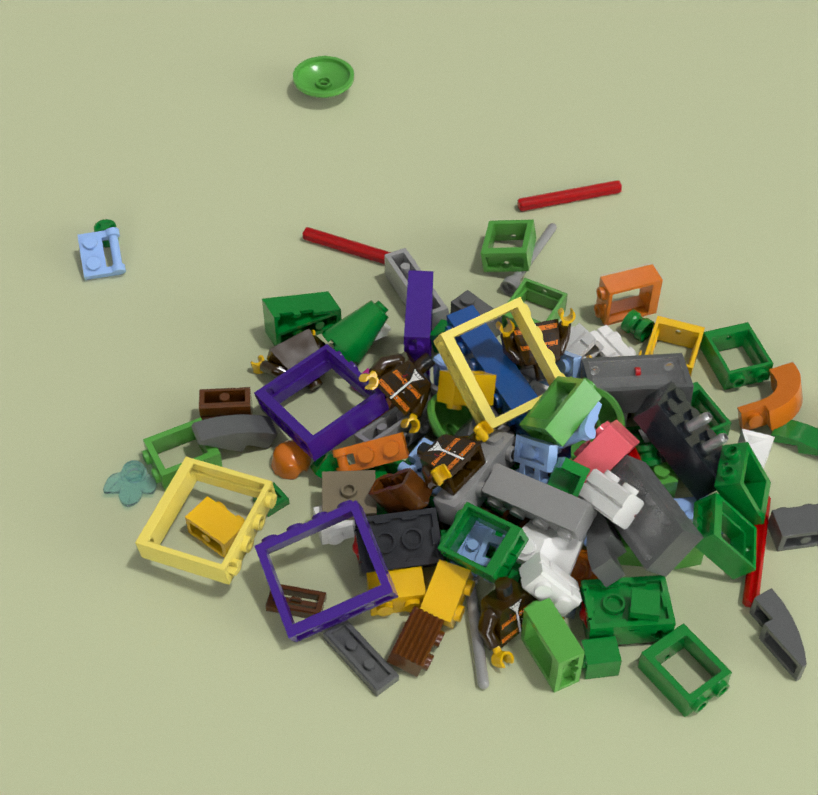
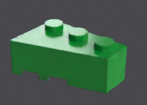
[262,291,341,346]

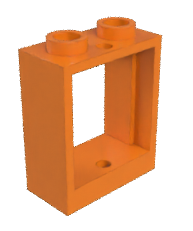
[594,264,663,326]

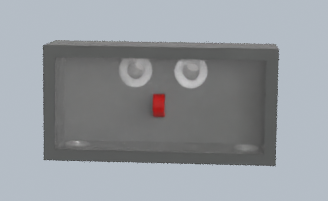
[580,353,694,426]
[610,455,703,577]

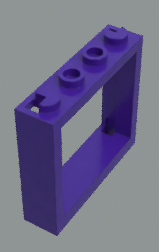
[404,270,434,378]
[254,344,389,461]
[254,500,399,643]

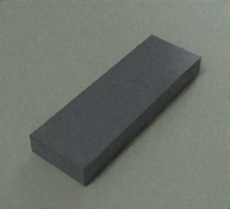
[323,620,399,697]

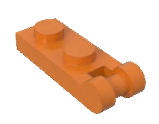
[332,432,409,471]

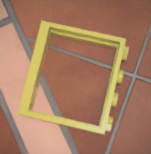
[433,297,565,429]
[135,457,277,585]

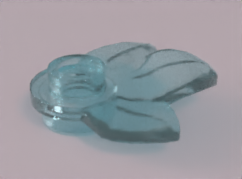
[103,460,157,507]

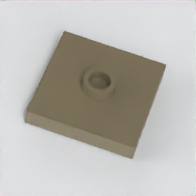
[322,470,377,520]

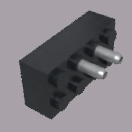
[633,381,728,500]

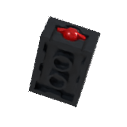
[352,507,444,576]

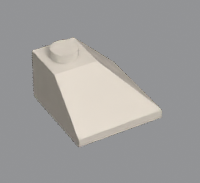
[515,520,587,575]

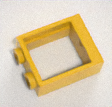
[645,316,705,377]

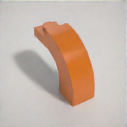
[737,362,803,431]

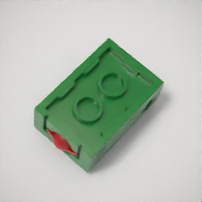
[579,575,676,645]

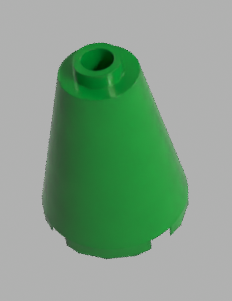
[322,300,389,367]

